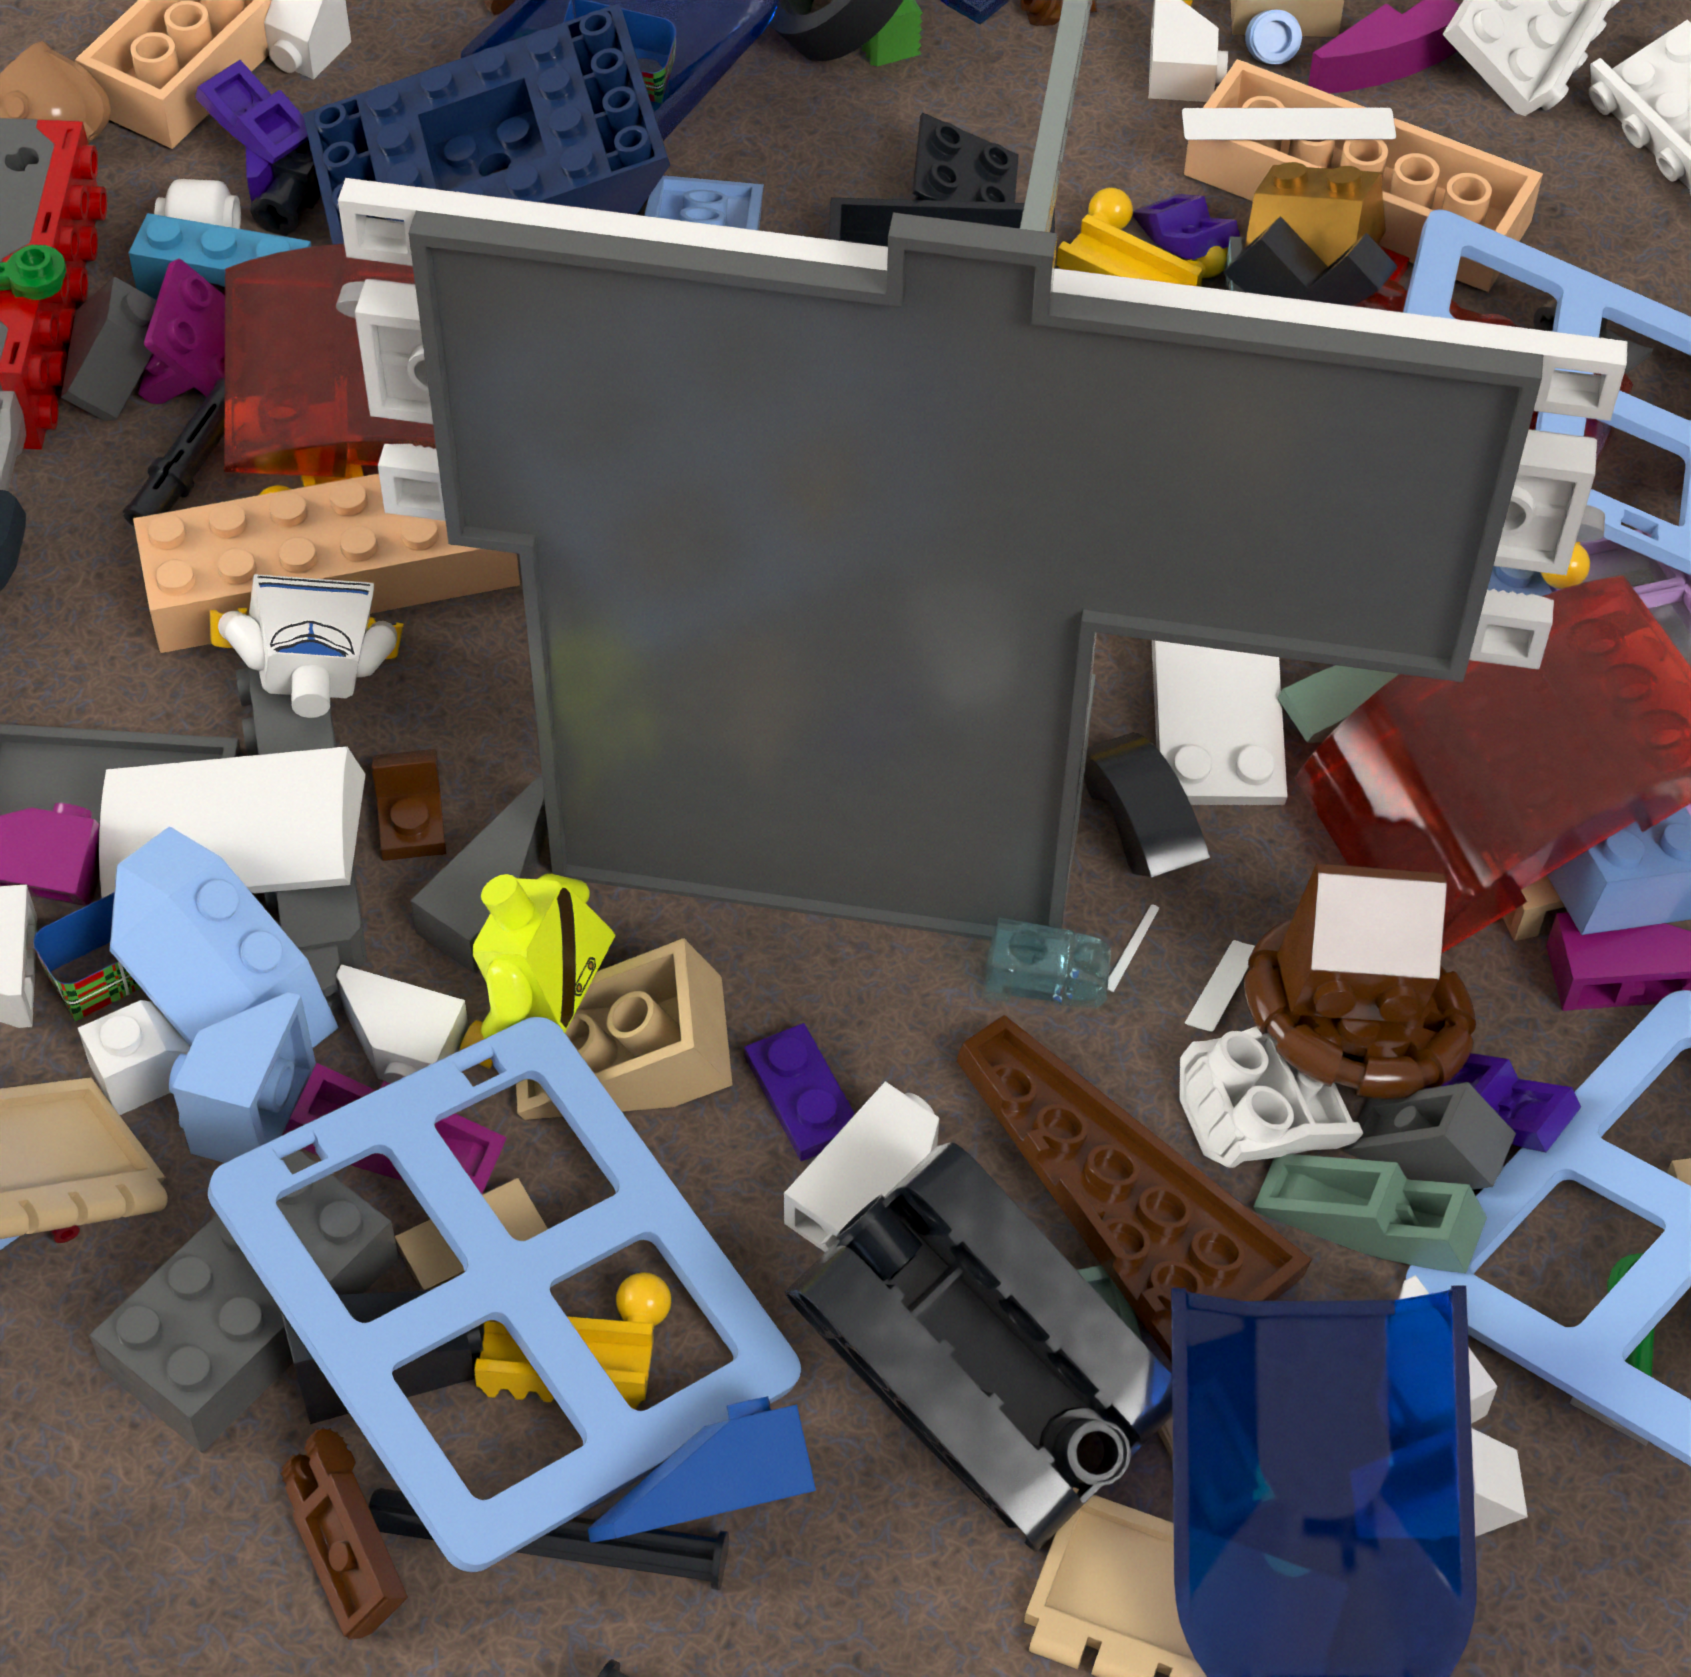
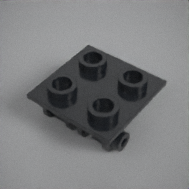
[912,112,1019,203]

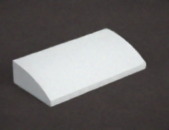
[99,747,365,898]

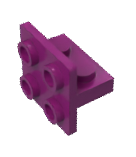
[138,258,259,404]

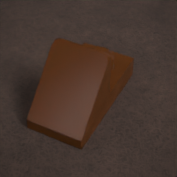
[372,749,446,861]

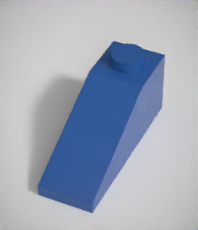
[587,1396,816,1543]

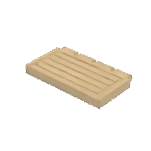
[0,1077,168,1239]
[1024,1487,1350,1677]

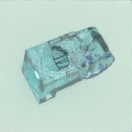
[983,918,1111,1008]

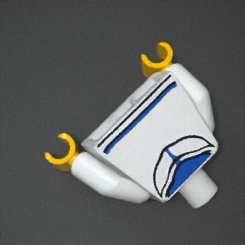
[210,574,404,718]

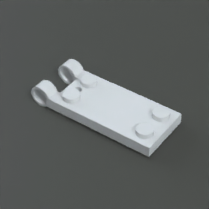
[1152,640,1287,805]

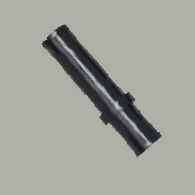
[123,378,249,527]

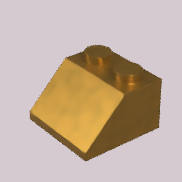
[1245,162,1386,266]

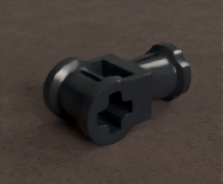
[250,140,321,236]

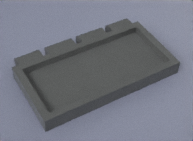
[0,724,241,824]

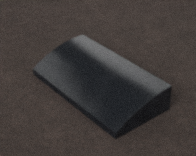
[829,197,1056,268]

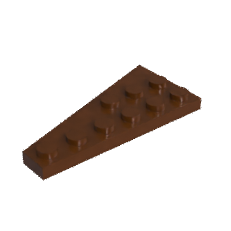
[956,1015,1312,1378]

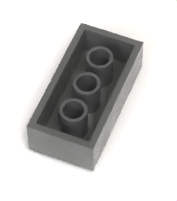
[89,1150,399,1453]

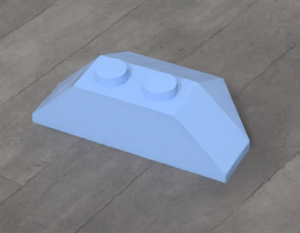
[110,826,338,1048]

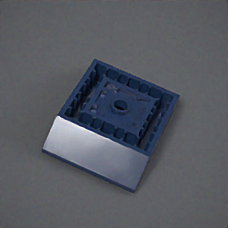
[303,3,670,284]

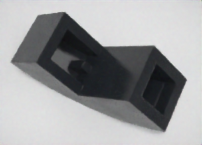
[1223,216,1398,306]
[1084,732,1210,877]

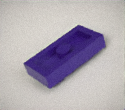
[744,1023,855,1161]

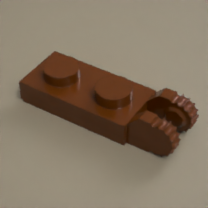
[280,1427,408,1640]

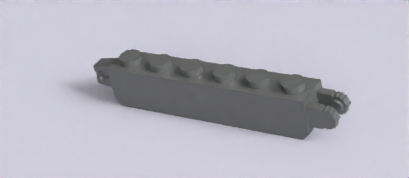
[236,666,367,1017]

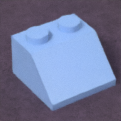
[169,992,316,1163]

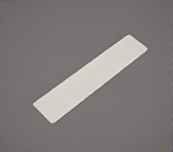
[1182,108,1396,140]

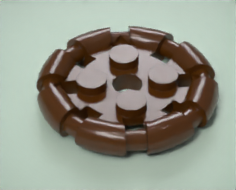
[1244,919,1476,1099]

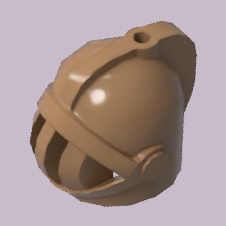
[0,41,111,144]

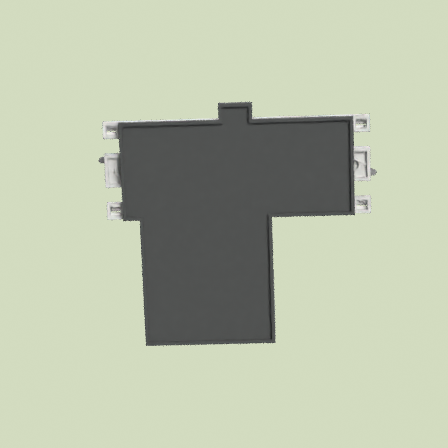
[336,0,1628,950]

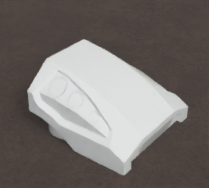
[1180,1026,1363,1168]

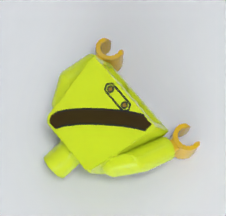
[459,874,616,1069]

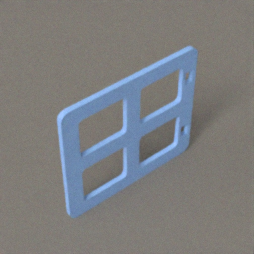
[1403,209,1691,575]
[1406,990,1691,1466]
[208,1017,801,1572]

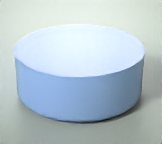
[1245,10,1302,64]

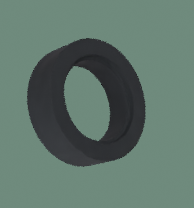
[763,0,903,61]

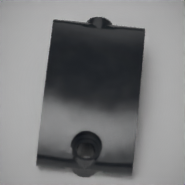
[785,1142,1189,1552]

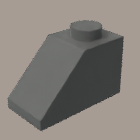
[61,276,157,421]
[1344,1082,1516,1189]

